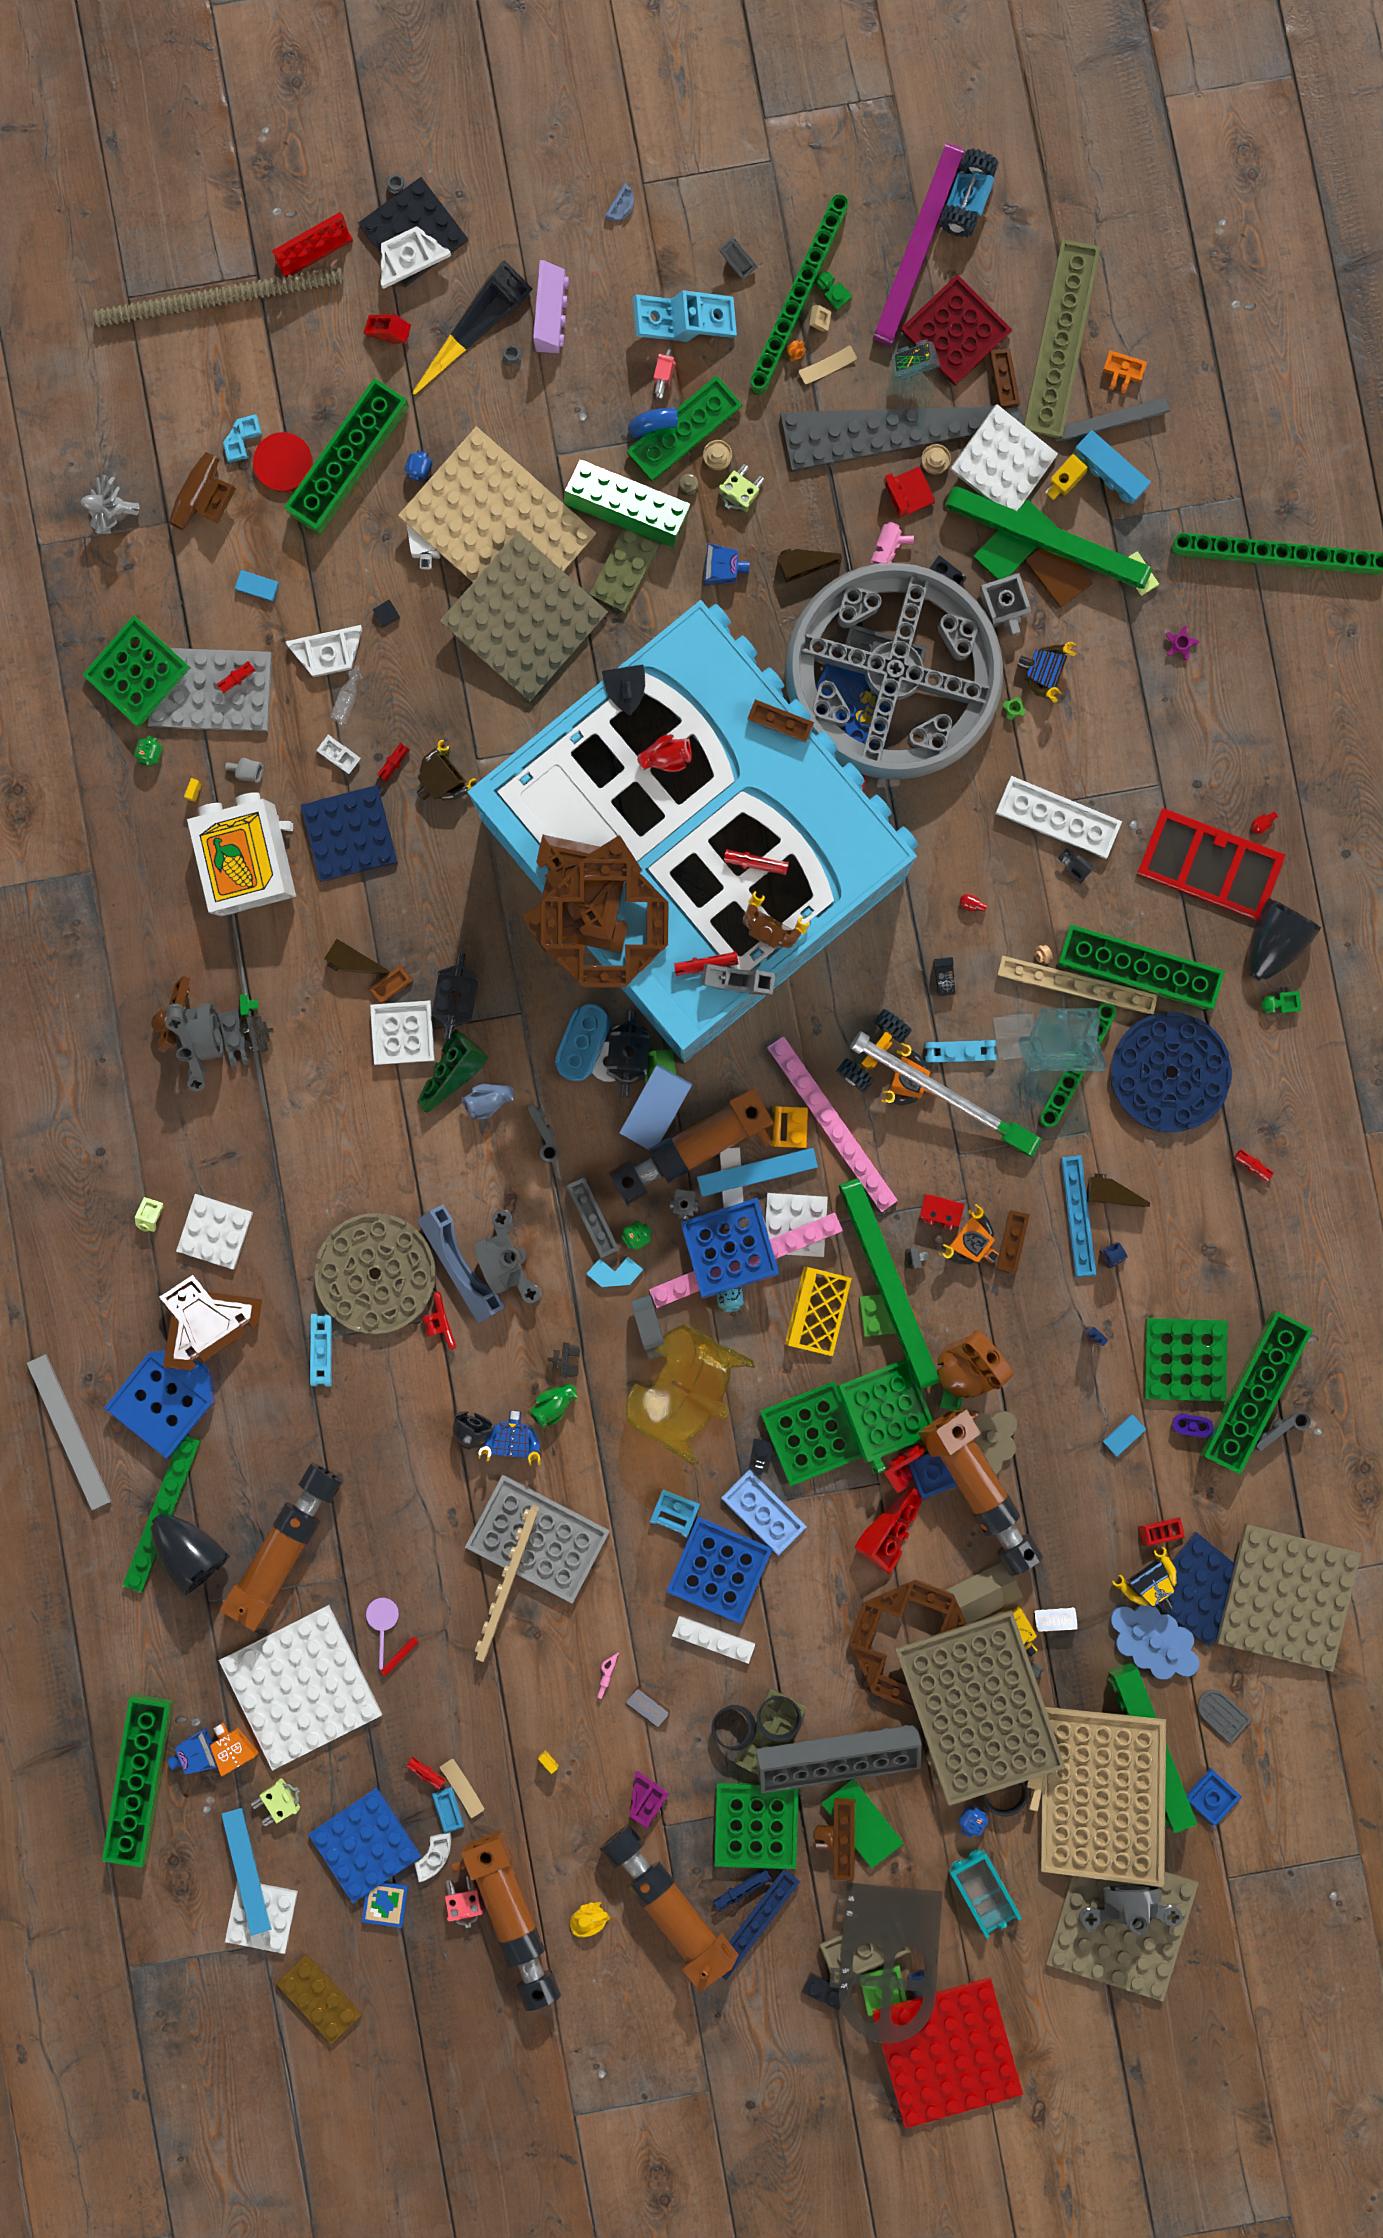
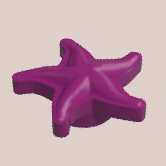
[1165,625,1199,661]

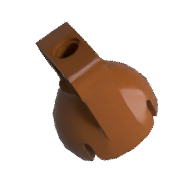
[937,1331,1013,1398]

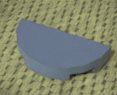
[605,183,634,221]

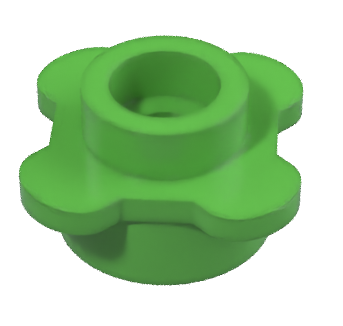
[1003,697,1025,720]

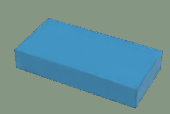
[235,570,279,602]
[1102,1414,1146,1456]
[432,1787,465,1833]

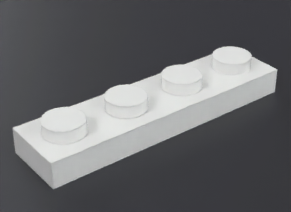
[672,1616,755,1664]

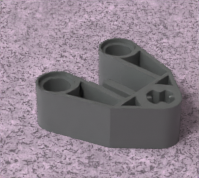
[631,1295,669,1360]

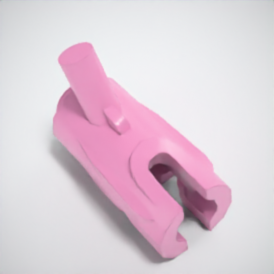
[870,522,914,565]

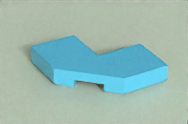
[223,414,262,463]
[587,1257,643,1287]

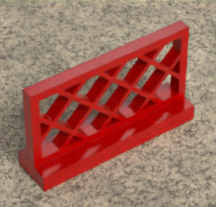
[272,211,353,277]

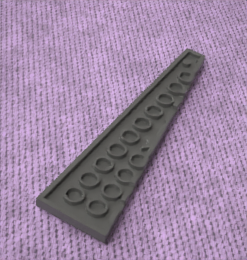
[780,405,1024,472]

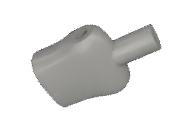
[225,758,264,783]

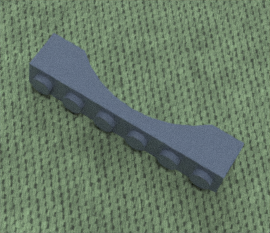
[417,1204,505,1324]

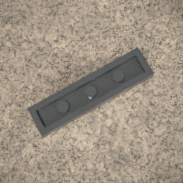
[567,1177,620,1258]

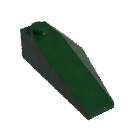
[417,1029,488,1114]

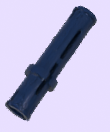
[713,1868,772,1912]

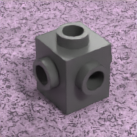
[669,1189,699,1219]

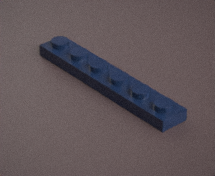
[722,1869,800,1981]

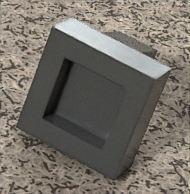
[905,1247,930,1269]

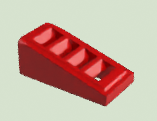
[1138,1517,1185,1546]

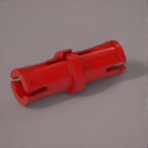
[216,661,256,694]
[376,743,410,782]
[1234,1149,1274,1182]
[405,1757,446,1791]

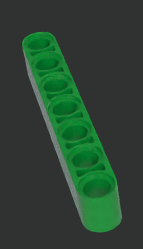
[1038,1003,1116,1128]

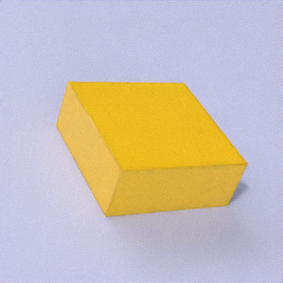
[184,778,202,802]
[538,1750,559,1774]

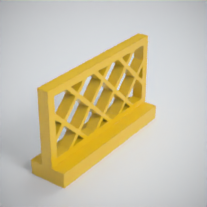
[784,1266,852,1356]

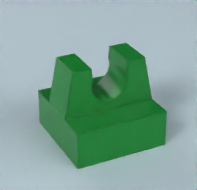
[239,994,259,1017]

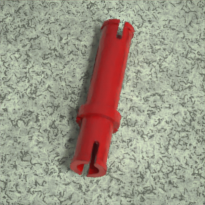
[724,849,789,876]
[674,951,739,976]

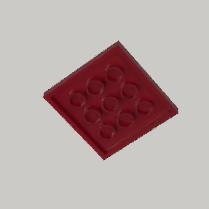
[900,274,1012,386]

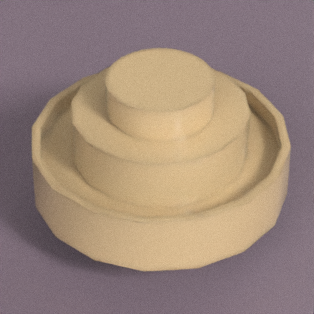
[703,440,732,470]
[921,444,951,475]

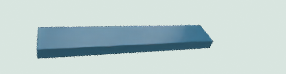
[697,1148,818,1197]
[1061,1155,1096,1277]
[222,1808,272,1936]

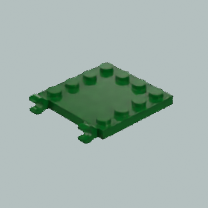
[836,1359,933,1474]

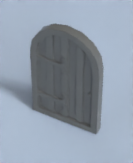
[1197,1690,1252,1744]

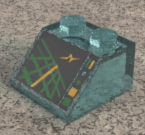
[893,340,940,380]

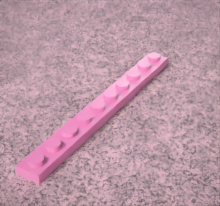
[767,1036,898,1212]
[649,1212,843,1308]

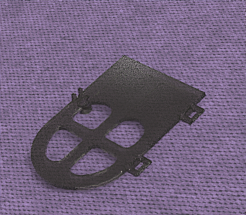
[830,1882,943,2043]

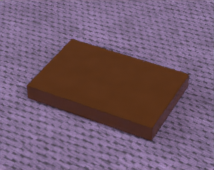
[1025,548,1093,608]

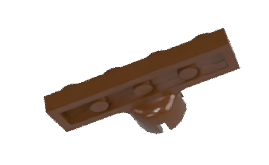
[151,976,190,1053]
[813,1798,856,1881]

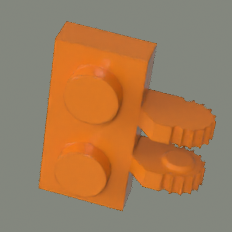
[1103,350,1147,394]

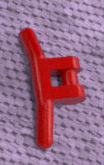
[421,1292,456,1350]

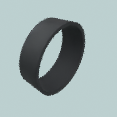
[757,1696,802,1741]
[711,1705,756,1751]
[983,1782,1028,1817]

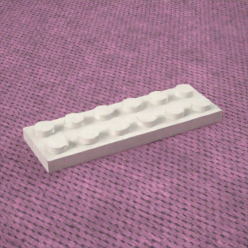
[995,776,1122,859]

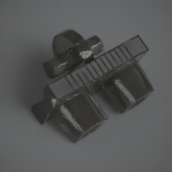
[239,1016,274,1052]

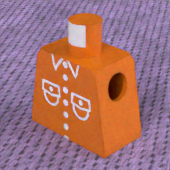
[210,1723,258,1776]

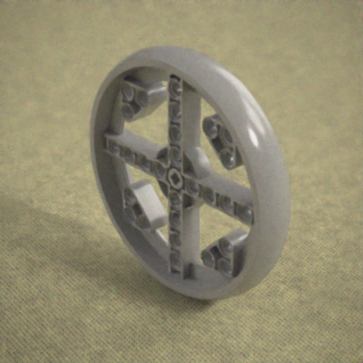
[785,563,1003,780]

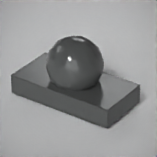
[718,236,757,280]

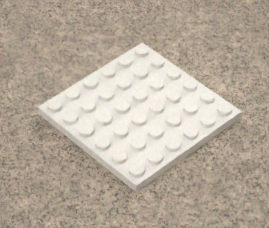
[219,1605,382,1771]

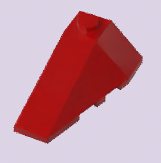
[854,1487,923,1574]

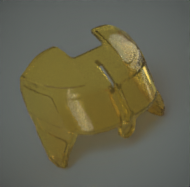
[626,1324,755,1466]

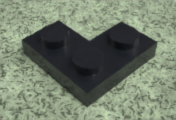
[802,1972,855,2011]

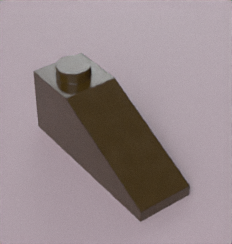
[777,549,842,583]
[324,939,390,975]
[1087,1173,1150,1207]

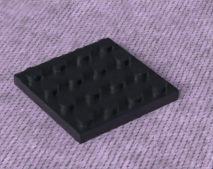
[358,177,468,287]

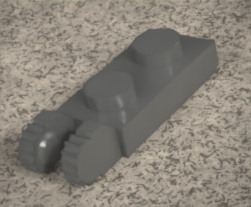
[218,1009,249,1068]

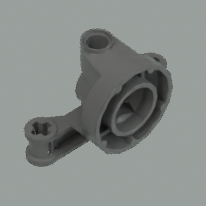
[165,1002,224,1091]
[475,1210,542,1303]
[1079,1884,1183,1934]

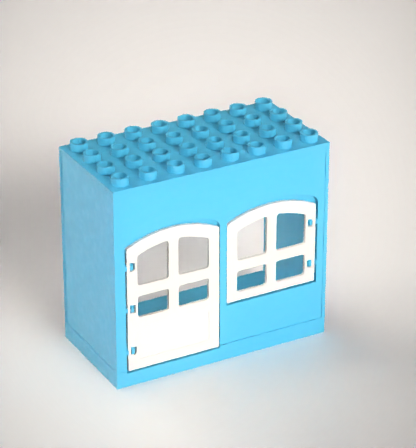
[467,600,919,1063]

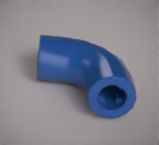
[628,408,678,438]

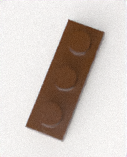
[989,348,1020,409]
[747,699,814,743]
[996,1210,1030,1273]

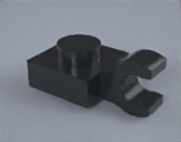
[1058,848,1094,884]
[750,1438,773,1475]

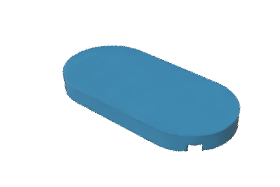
[555,1004,610,1081]

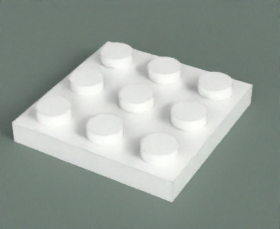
[370,1001,435,1065]
[765,1193,828,1257]
[176,1194,254,1270]
[225,1881,298,1954]

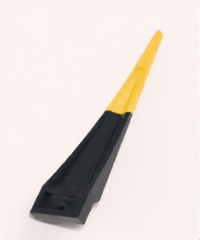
[412,260,533,394]

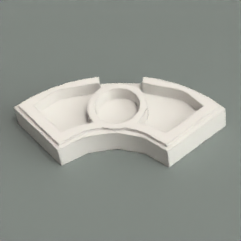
[415,1832,451,1882]

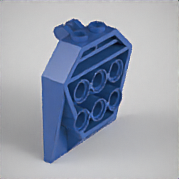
[104,1351,215,1459]

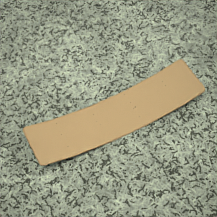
[799,345,857,384]
[440,1759,484,1818]

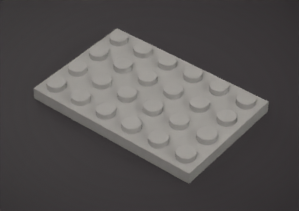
[148,648,272,732]
[465,1475,610,1604]

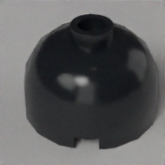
[452,1411,494,1449]

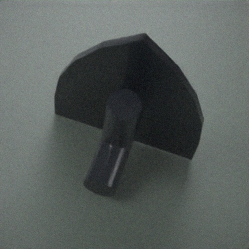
[602,664,645,716]

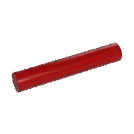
[380,1636,419,1676]

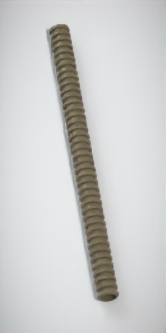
[93,266,344,328]

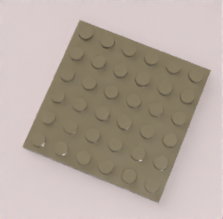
[439,531,608,702]
[1216,1524,1361,1672]
[1045,1871,1199,2002]

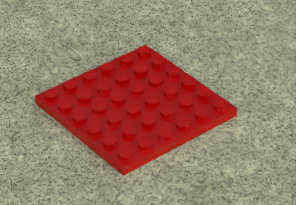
[872,1977,1023,2129]

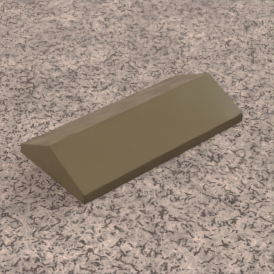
[941,1562,1023,1624]

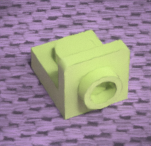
[135,1197,163,1232]

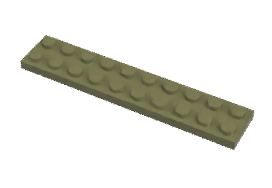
[1024,239,1101,438]

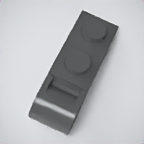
[527,1104,559,1163]
[1255,1411,1311,1451]

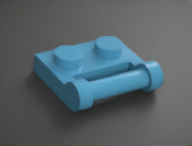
[649,1489,700,1538]

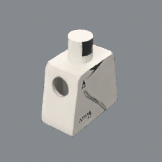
[407,525,441,569]

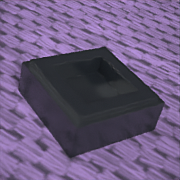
[373,599,400,628]

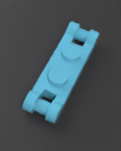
[924,1040,997,1063]
[310,1314,332,1386]

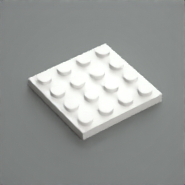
[949,404,1058,511]

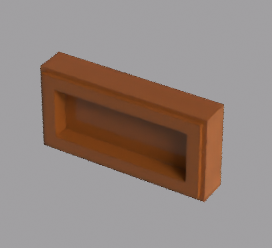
[369,965,413,1004]

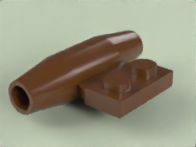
[169,452,236,530]

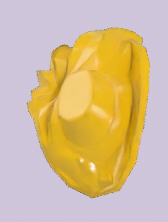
[570,1902,610,1937]

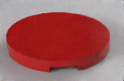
[253,432,313,492]

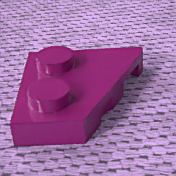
[630,1771,670,1828]

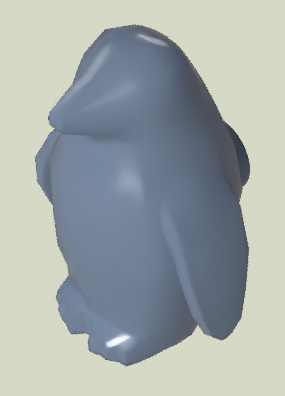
[461,1084,514,1120]

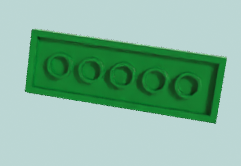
[626,375,742,482]

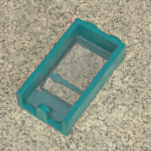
[949,1849,1022,1939]

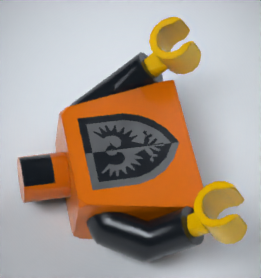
[881,1043,935,1106]
[939,1204,999,1265]

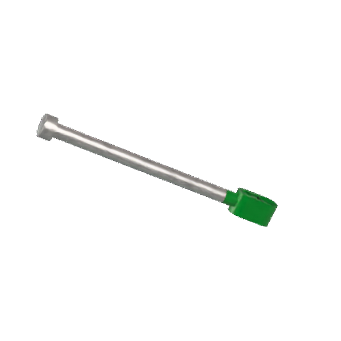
[850,1031,1042,1158]

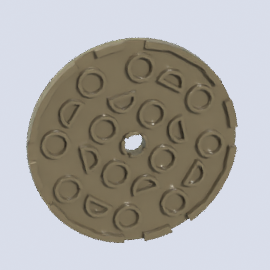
[314,1213,436,1334]

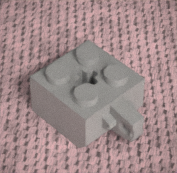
[979,573,1031,637]

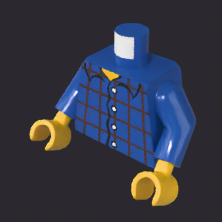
[478,1410,541,1466]

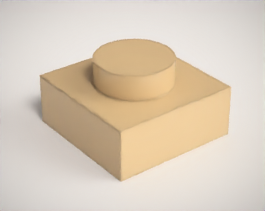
[809,305,831,332]

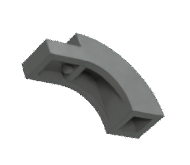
[701,964,776,995]

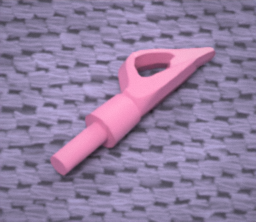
[597,1652,619,1699]

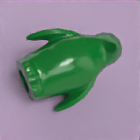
[527,1384,578,1428]

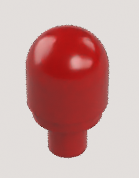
[1251,811,1278,834]
[959,894,987,912]

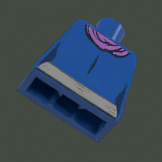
[704,543,750,586]
[168,1727,217,1774]

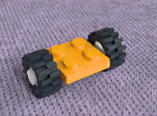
[836,1009,912,1093]

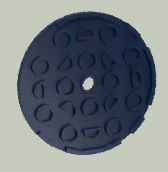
[1110,1012,1232,1132]

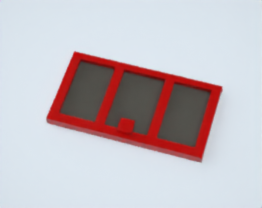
[1137,808,1286,921]

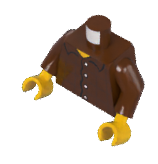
[743,891,810,949]

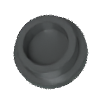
[386,174,406,195]
[502,345,522,365]

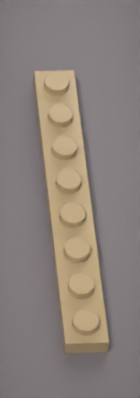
[997,956,1158,1015]
[475,1504,540,1662]

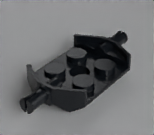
[431,952,478,1040]
[606,1010,650,1098]

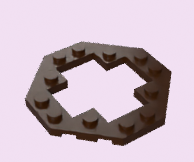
[540,859,669,987]
[849,1579,967,1709]

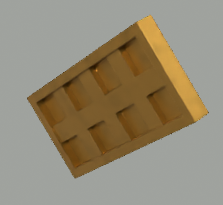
[276,1954,362,2044]

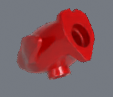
[637,734,692,772]

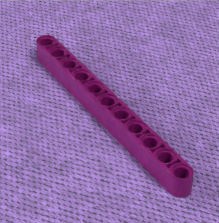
[873,142,965,347]

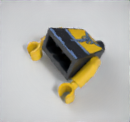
[1113,1547,1176,1612]

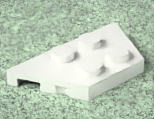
[381,226,451,289]
[286,625,362,678]

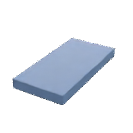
[620,1064,693,1150]
[721,1469,807,1556]

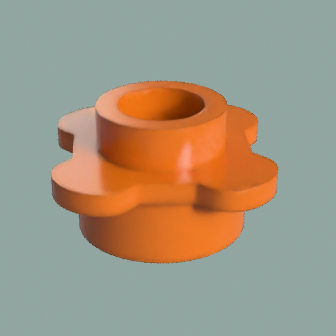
[787,340,806,361]

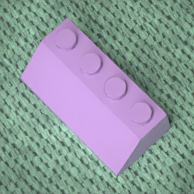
[533,260,569,353]

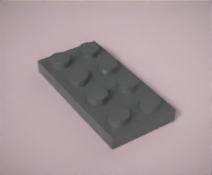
[841,625,927,680]

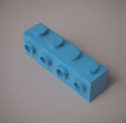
[1073,430,1151,505]

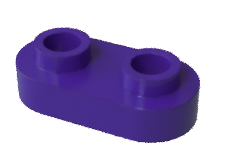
[1172,1413,1213,1438]

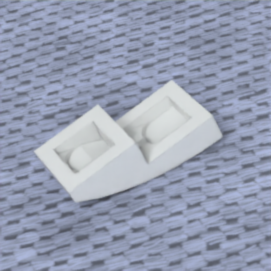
[316,735,361,774]

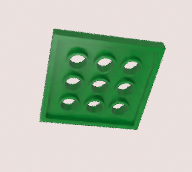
[83,615,191,727]
[1144,1318,1228,1401]
[760,1380,863,1486]
[715,1783,798,1869]

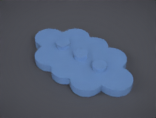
[1110,1604,1199,1679]

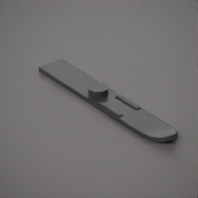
[1054,398,1170,442]

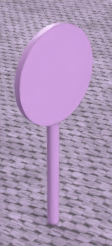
[366,1598,399,1670]

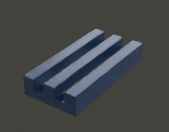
[1083,1326,1108,1346]

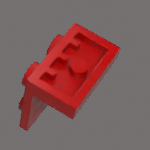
[883,467,935,519]
[884,1444,927,1493]

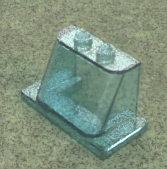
[1018,1008,1106,1071]

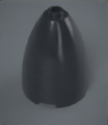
[1248,897,1322,981]
[151,1514,230,1596]

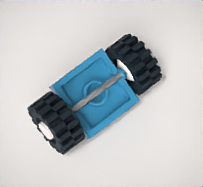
[939,148,999,238]

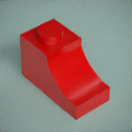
[363,314,411,344]

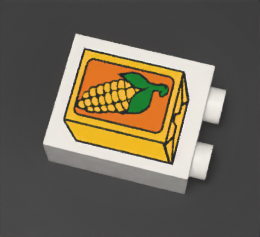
[187,793,296,917]

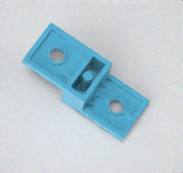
[632,290,737,342]

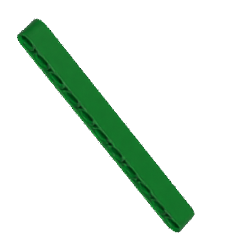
[750,194,848,395]
[945,487,1153,589]
[1171,533,1383,575]
[839,1178,939,1390]

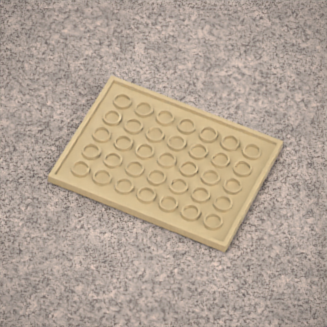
[398,426,596,582]
[1041,1707,1166,1887]

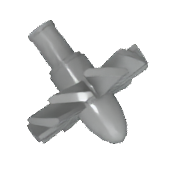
[81,475,139,534]

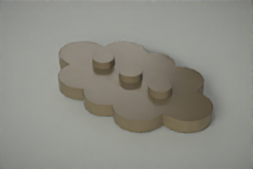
[948,1411,1017,1490]

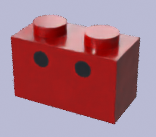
[918,1194,965,1230]

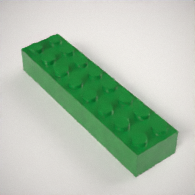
[284,378,409,535]
[1056,924,1225,1011]
[1200,1311,1313,1475]
[1108,1663,1198,1833]
[102,1694,174,1868]

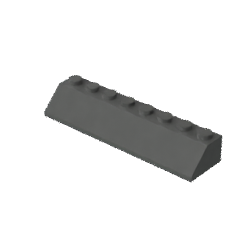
[756,1725,922,1793]

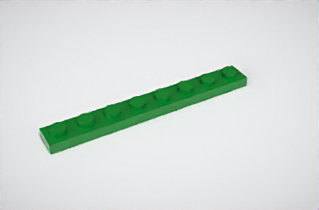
[122,1435,201,1593]

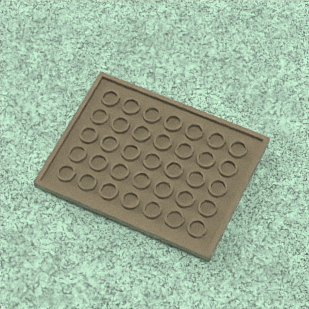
[896,1610,1066,1806]

